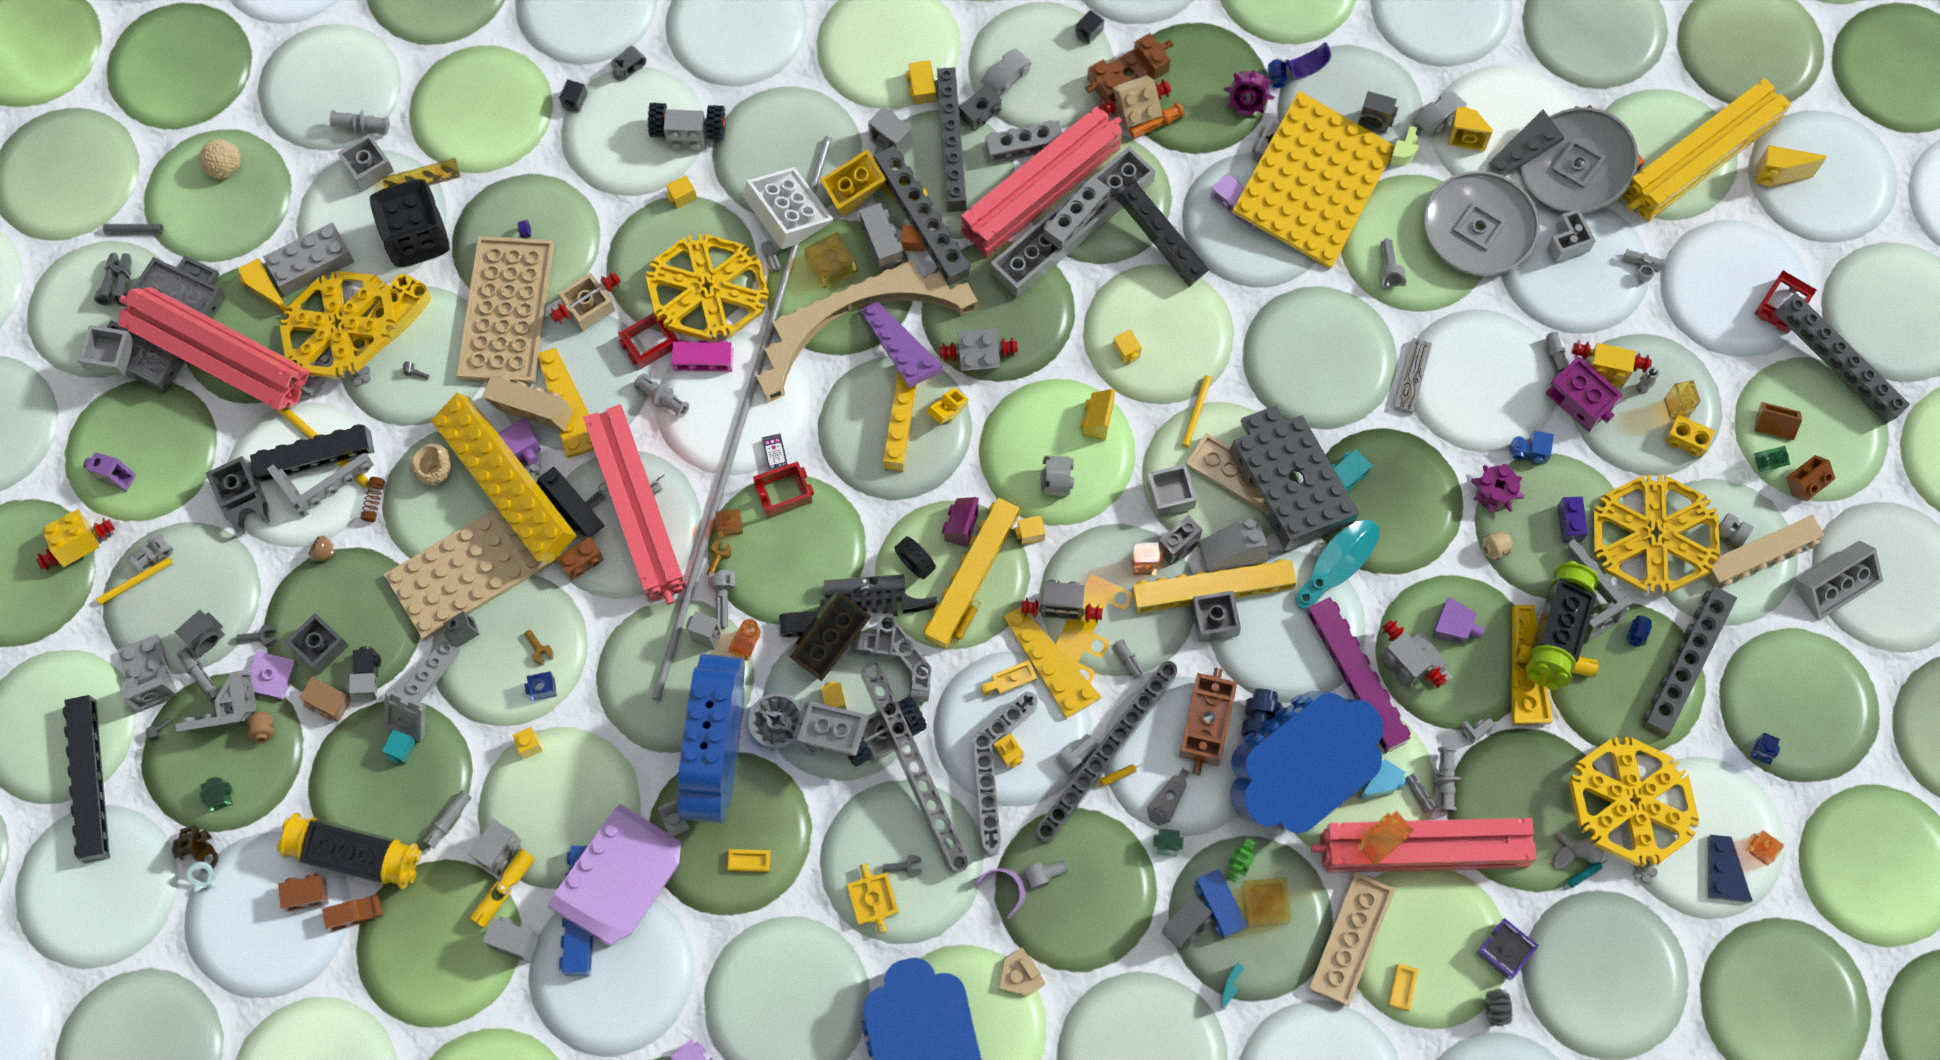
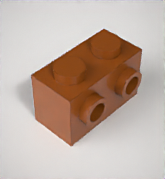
[1786,455,1836,501]
[556,537,604,581]
[278,874,328,912]

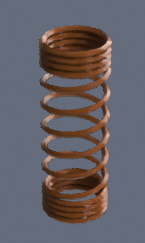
[360,476,385,522]

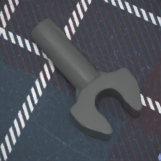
[237,625,276,647]
[883,855,922,877]

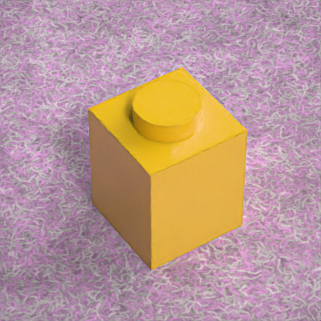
[665,175,697,208]
[1113,329,1142,364]
[1015,515,1046,545]
[821,681,847,710]
[512,727,543,759]

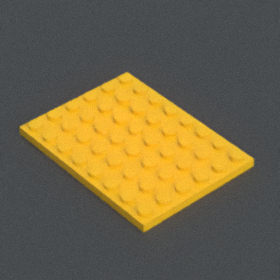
[1231,90,1395,269]

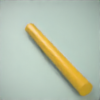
[1182,376,1212,448]
[96,557,173,605]

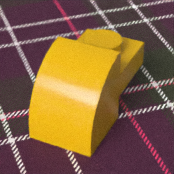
[927,387,969,424]

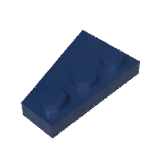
[1708,834,1753,902]

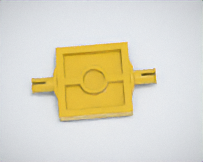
[847,863,899,935]

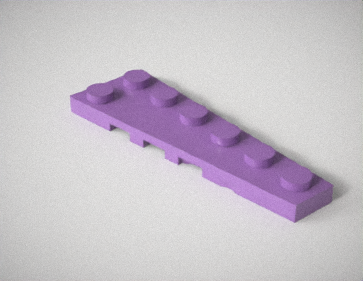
[860,301,944,388]

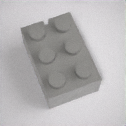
[859,203,904,274]

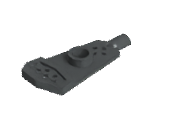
[1147,768,1190,825]

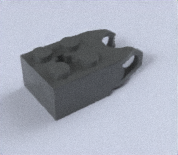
[206,456,270,535]

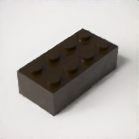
[787,589,872,681]

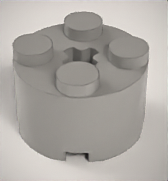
[1041,455,1074,496]

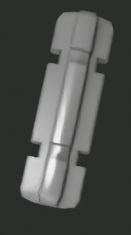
[1406,773,1436,812]

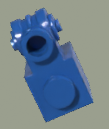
[1509,431,1554,464]

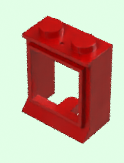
[1754,270,1817,333]
[618,313,679,370]
[753,461,814,519]

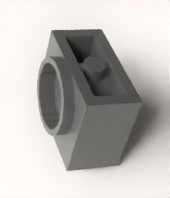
[1358,91,1398,133]
[1157,515,1202,565]
[174,609,225,657]

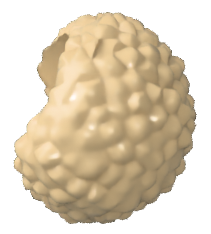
[198,139,241,180]
[409,443,452,486]

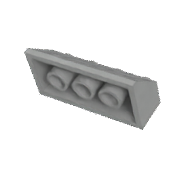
[1795,540,1883,620]

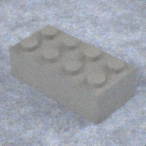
[263,222,354,297]

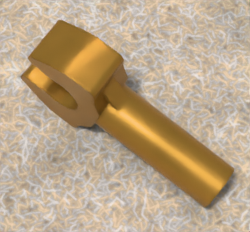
[706,540,731,575]
[524,630,553,665]

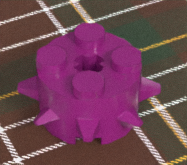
[1224,70,1275,116]
[1471,464,1525,513]

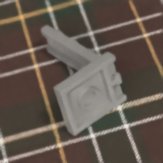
[267,453,374,518]
[1566,539,1633,643]
[384,641,460,743]

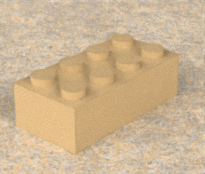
[482,375,574,432]

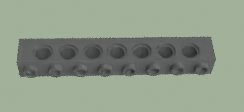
[937,67,966,212]
[874,146,971,285]
[1774,292,1910,423]
[1642,586,1738,739]

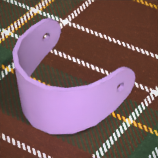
[974,868,1027,919]

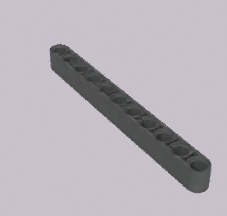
[861,661,969,873]
[1036,661,1177,844]

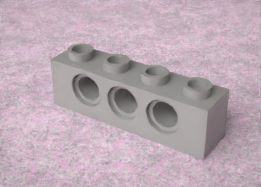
[985,120,1062,164]
[1043,175,1111,251]

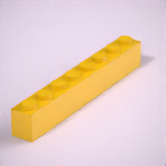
[923,497,1020,650]
[1132,559,1297,614]

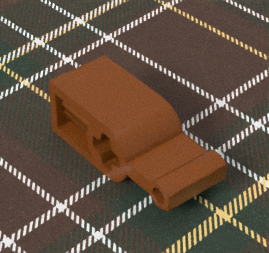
[322,894,383,932]

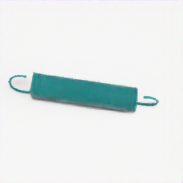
[1563,860,1607,889]

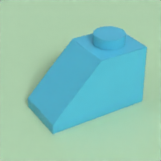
[1361,759,1406,799]

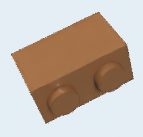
[299,677,352,721]

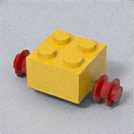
[1571,340,1652,388]
[36,509,115,571]

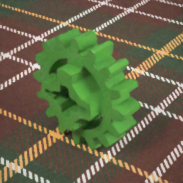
[1226,838,1256,883]

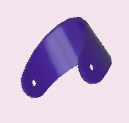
[1285,42,1331,79]

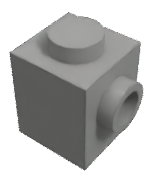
[346,673,378,701]

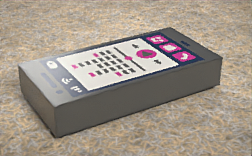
[761,433,788,471]

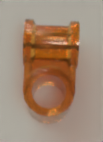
[728,619,761,660]

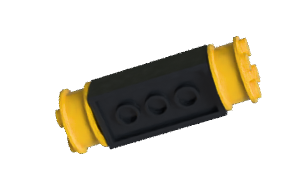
[277,813,422,889]

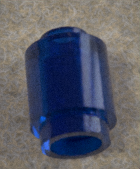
[1268,59,1287,89]
[1626,615,1652,647]

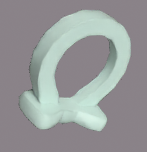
[187,862,216,892]

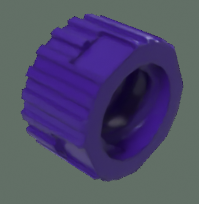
[518,220,532,238]

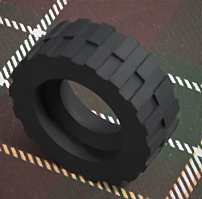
[894,536,936,580]

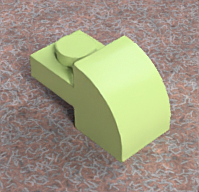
[1390,126,1419,166]

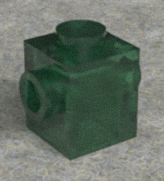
[1754,446,1791,473]
[199,777,233,812]
[1153,829,1183,856]

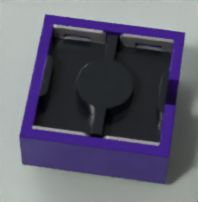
[1476,918,1539,980]

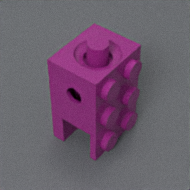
[1545,356,1623,432]

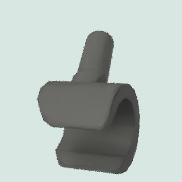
[403,361,430,379]
[145,718,173,742]

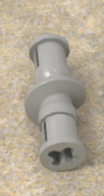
[329,110,390,134]
[634,373,690,418]
[1433,747,1461,811]

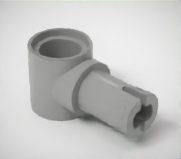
[1024,860,1068,890]

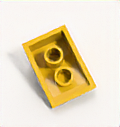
[1755,145,1826,187]
[820,149,887,217]

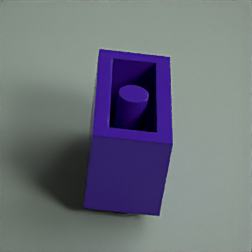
[1557,496,1588,543]

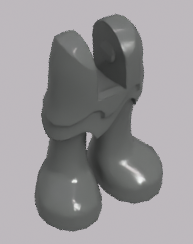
[94,253,132,306]

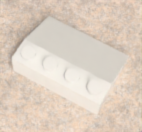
[743,167,834,249]

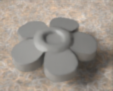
[348,366,371,386]
[521,459,541,473]
[1633,860,1658,883]

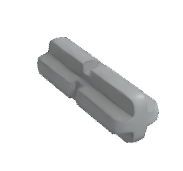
[762,241,781,273]

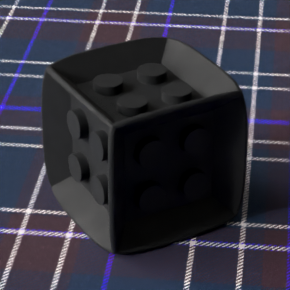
[370,179,450,267]

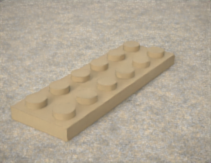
[1186,432,1269,514]
[1309,872,1395,1007]

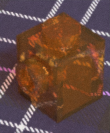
[713,509,743,537]
[1745,830,1784,865]

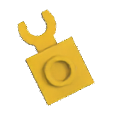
[993,733,1024,769]

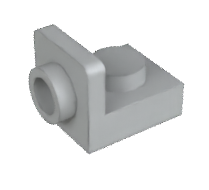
[1460,718,1495,744]
[658,800,689,837]

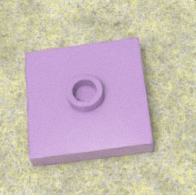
[249,651,297,700]

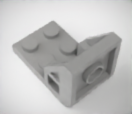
[118,634,177,711]
[175,671,257,732]
[792,701,869,756]

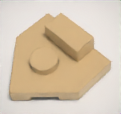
[999,948,1046,996]

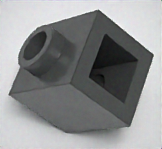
[443,611,479,646]

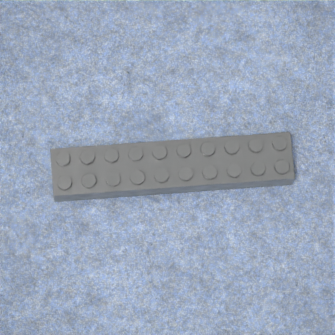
[990,146,1156,298]

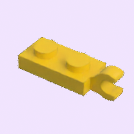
[981,660,1037,696]

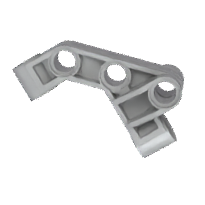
[854,614,931,702]

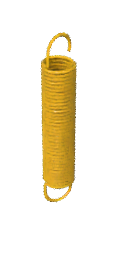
[951,600,981,645]
[1094,764,1142,787]

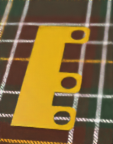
[1055,574,1133,683]

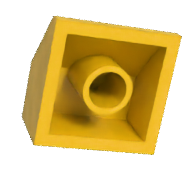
[1447,107,1493,151]
[1080,389,1116,440]

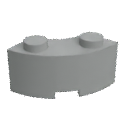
[980,49,1032,95]
[1414,89,1467,135]

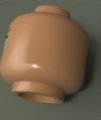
[246,711,274,744]

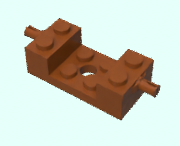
[1085,33,1173,103]
[1178,668,1238,776]

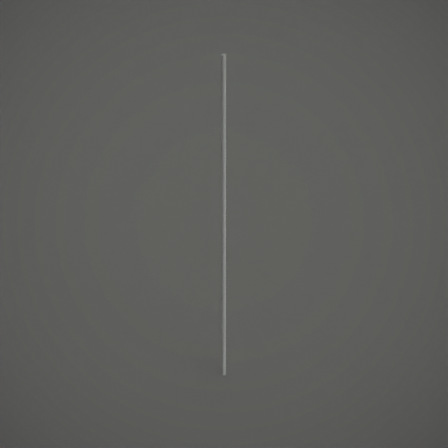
[652,136,832,701]

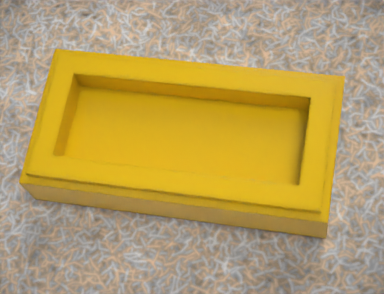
[727,849,771,873]
[1388,964,1419,1012]

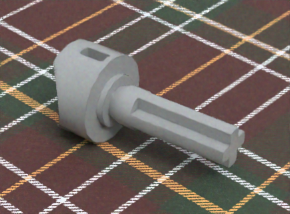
[1379,238,1407,290]
[708,570,735,628]

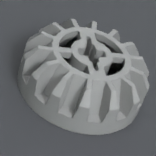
[748,693,802,751]

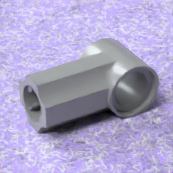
[1056,734,1098,774]

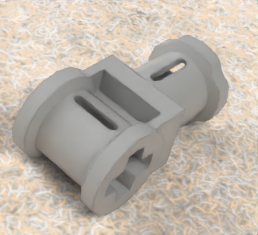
[129,533,173,572]

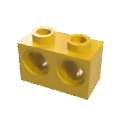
[1665,414,1715,458]

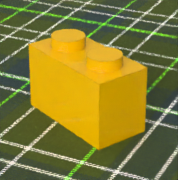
[906,60,936,105]

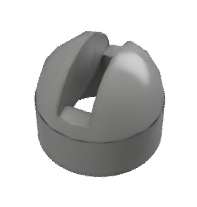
[1637,265,1655,282]

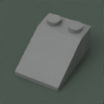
[1199,518,1267,571]

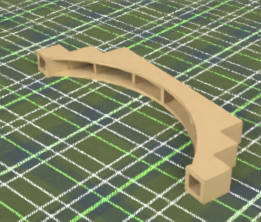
[756,260,978,403]

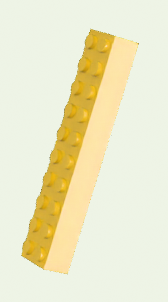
[431,393,577,564]

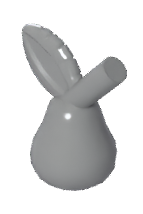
[1553,831,1603,869]

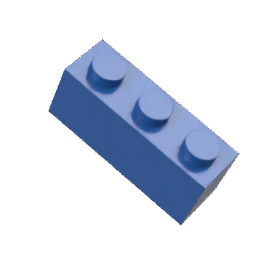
[1194,868,1248,940]

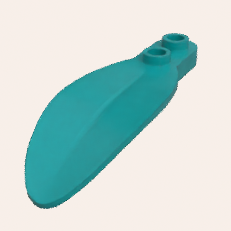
[1295,520,1379,610]

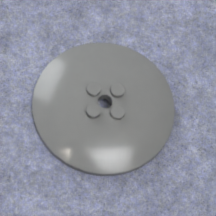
[1521,107,1638,213]
[1424,171,1540,276]

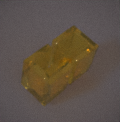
[1664,380,1701,420]

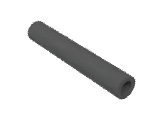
[103,224,163,233]

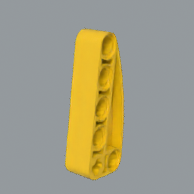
[351,274,431,356]

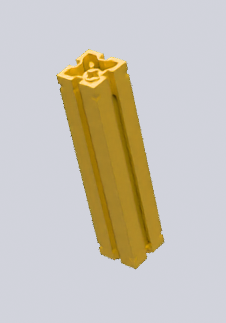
[1623,78,1791,222]

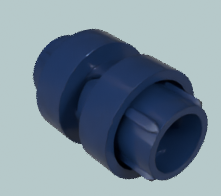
[1241,689,1283,737]

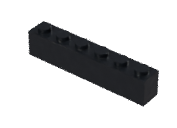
[1117,181,1209,287]
[250,424,375,482]

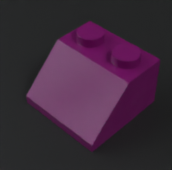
[942,497,979,547]

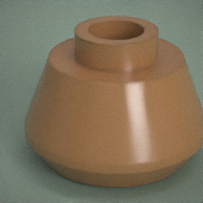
[309,535,335,561]

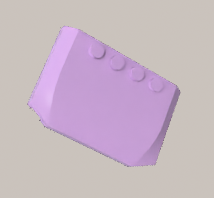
[548,804,681,947]

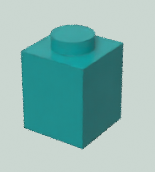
[382,729,416,764]

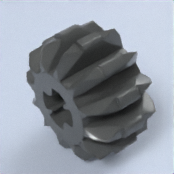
[1485,989,1513,1026]

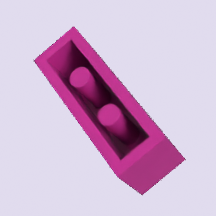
[672,340,733,372]

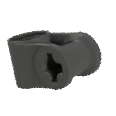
[611,46,647,81]

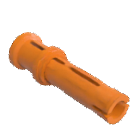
[1129,102,1185,139]

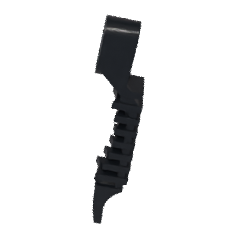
[779,590,937,638]

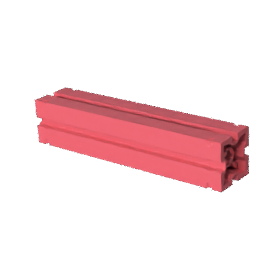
[961,106,1122,258]
[117,287,310,410]
[583,404,686,605]
[1310,818,1537,873]

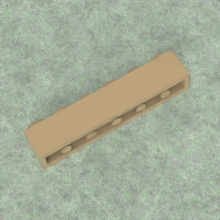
[1706,515,1825,588]

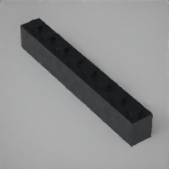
[63,695,110,863]

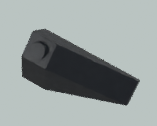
[536,466,605,538]

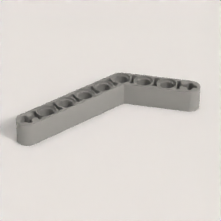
[973,692,1037,856]

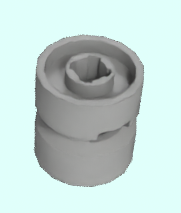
[1719,512,1754,548]

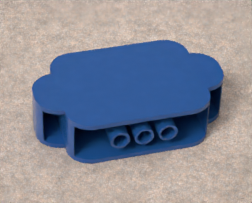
[678,654,745,823]
[1229,691,1384,833]
[861,958,982,1060]

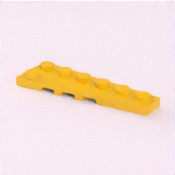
[538,347,595,458]
[1512,605,1553,725]
[1004,606,1101,719]

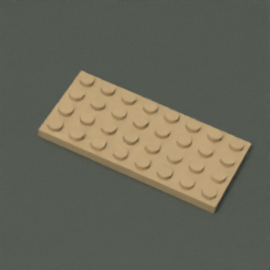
[456,236,555,384]
[384,508,562,641]

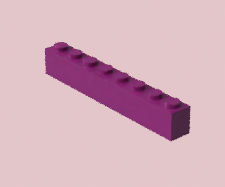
[1306,597,1411,754]

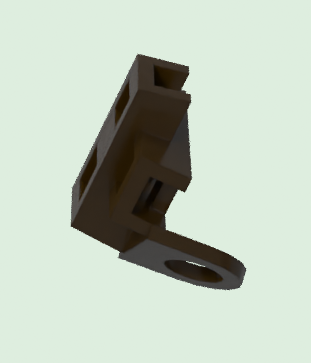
[172,825,218,870]

